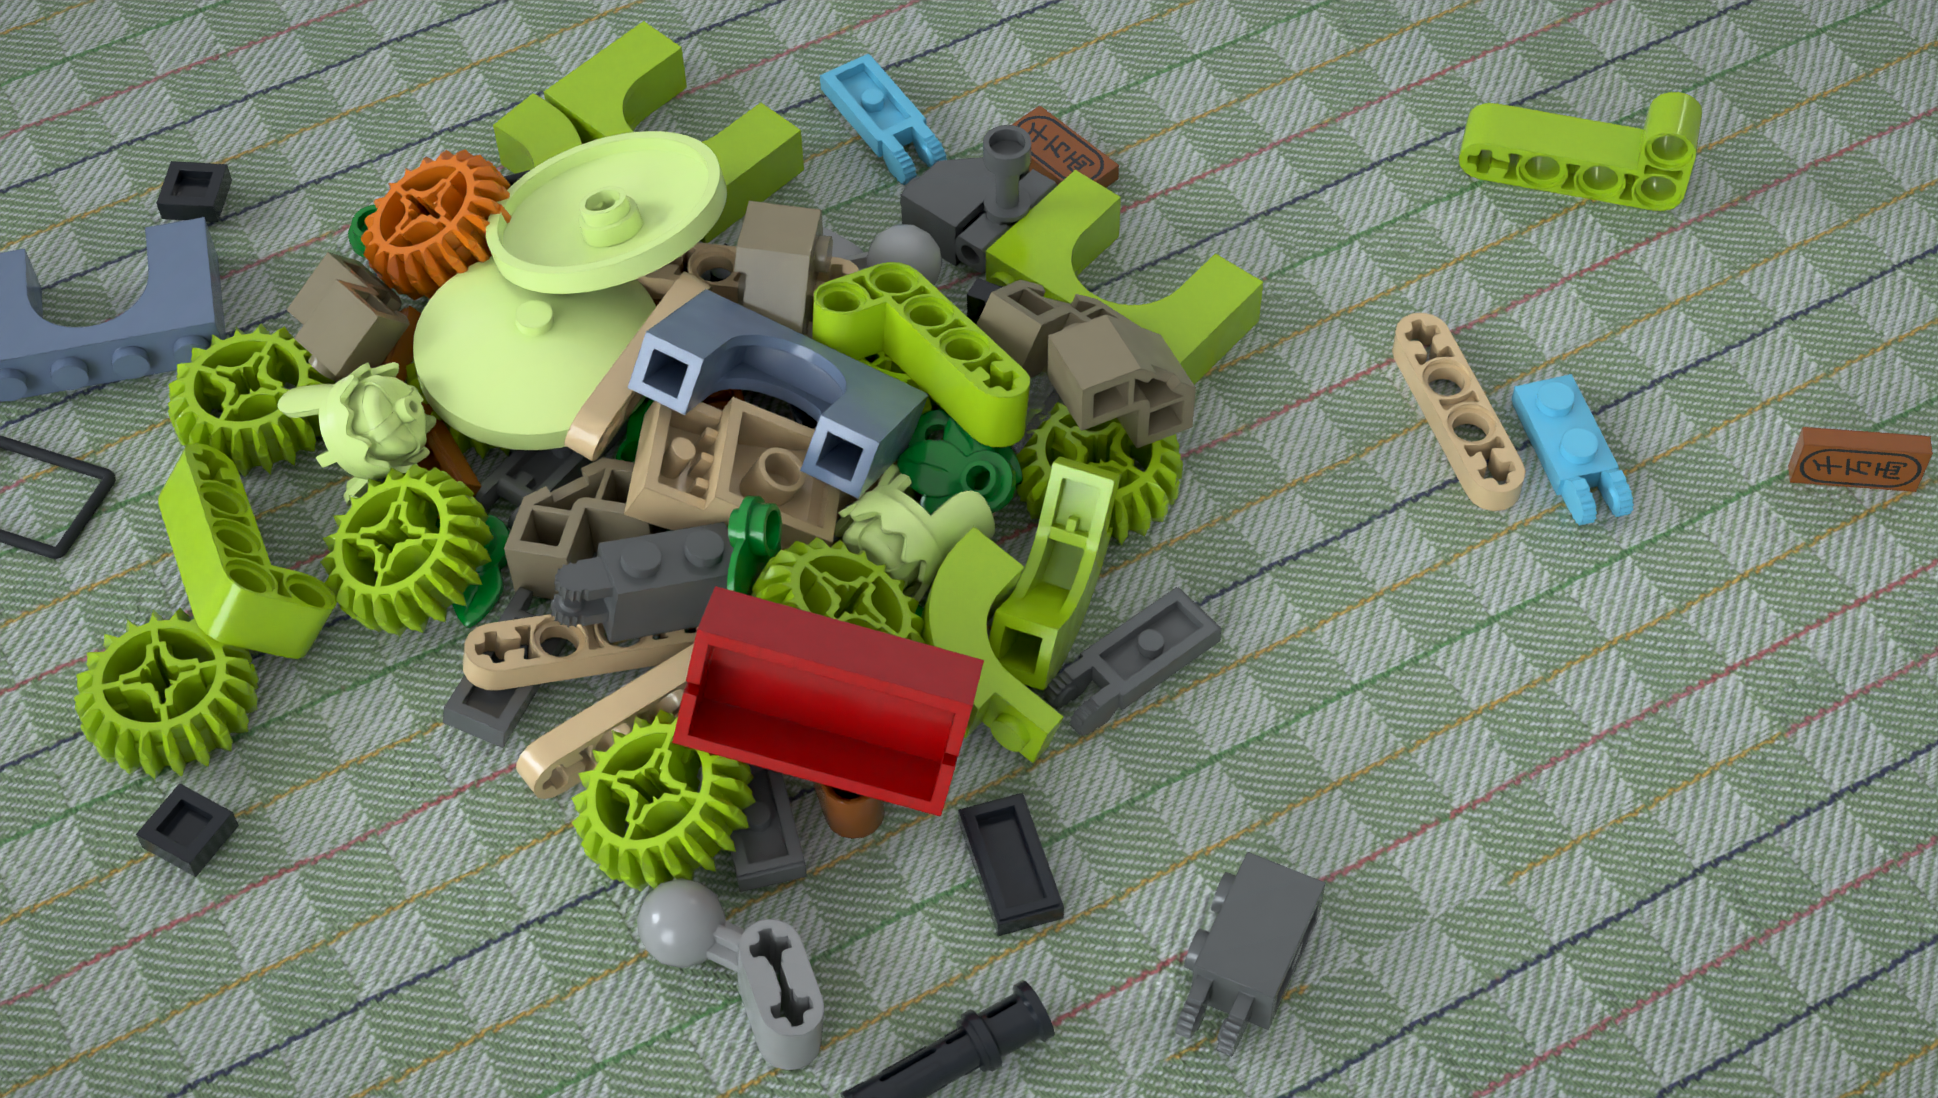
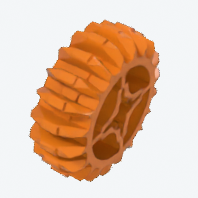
[361,149,511,301]

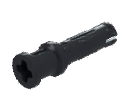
[840,980,1055,1098]

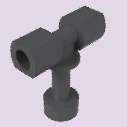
[954,125,1057,274]

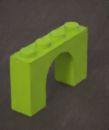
[543,21,804,243]
[985,170,1264,385]

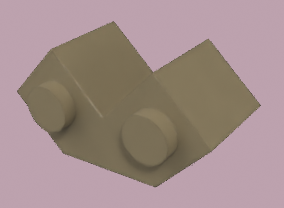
[734,201,833,339]
[287,252,410,382]
[977,280,1140,379]
[1047,314,1196,449]
[504,457,667,600]

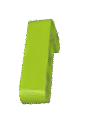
[1459,92,1702,211]
[812,262,1030,447]
[158,443,337,659]

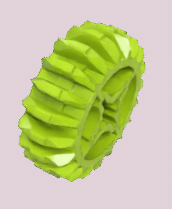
[168,324,336,477]
[1016,400,1183,545]
[320,464,494,637]
[751,537,925,644]
[74,607,259,779]
[571,709,756,892]

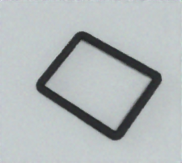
[0,436,116,559]

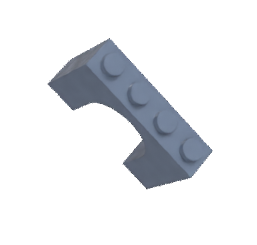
[0,217,226,402]
[628,289,929,499]

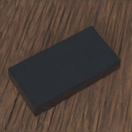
[958,793,1064,936]

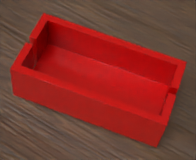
[672,586,984,817]

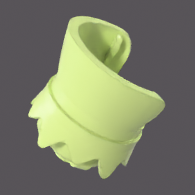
[277,362,436,506]
[834,464,995,602]

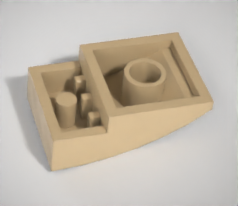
[624,397,840,549]

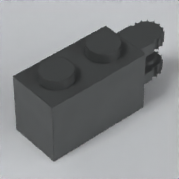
[550,522,734,643]
[1175,852,1326,1057]

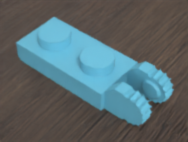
[820,54,947,185]
[1511,374,1634,526]

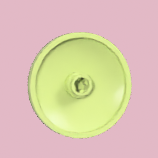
[486,131,727,294]
[413,256,656,450]

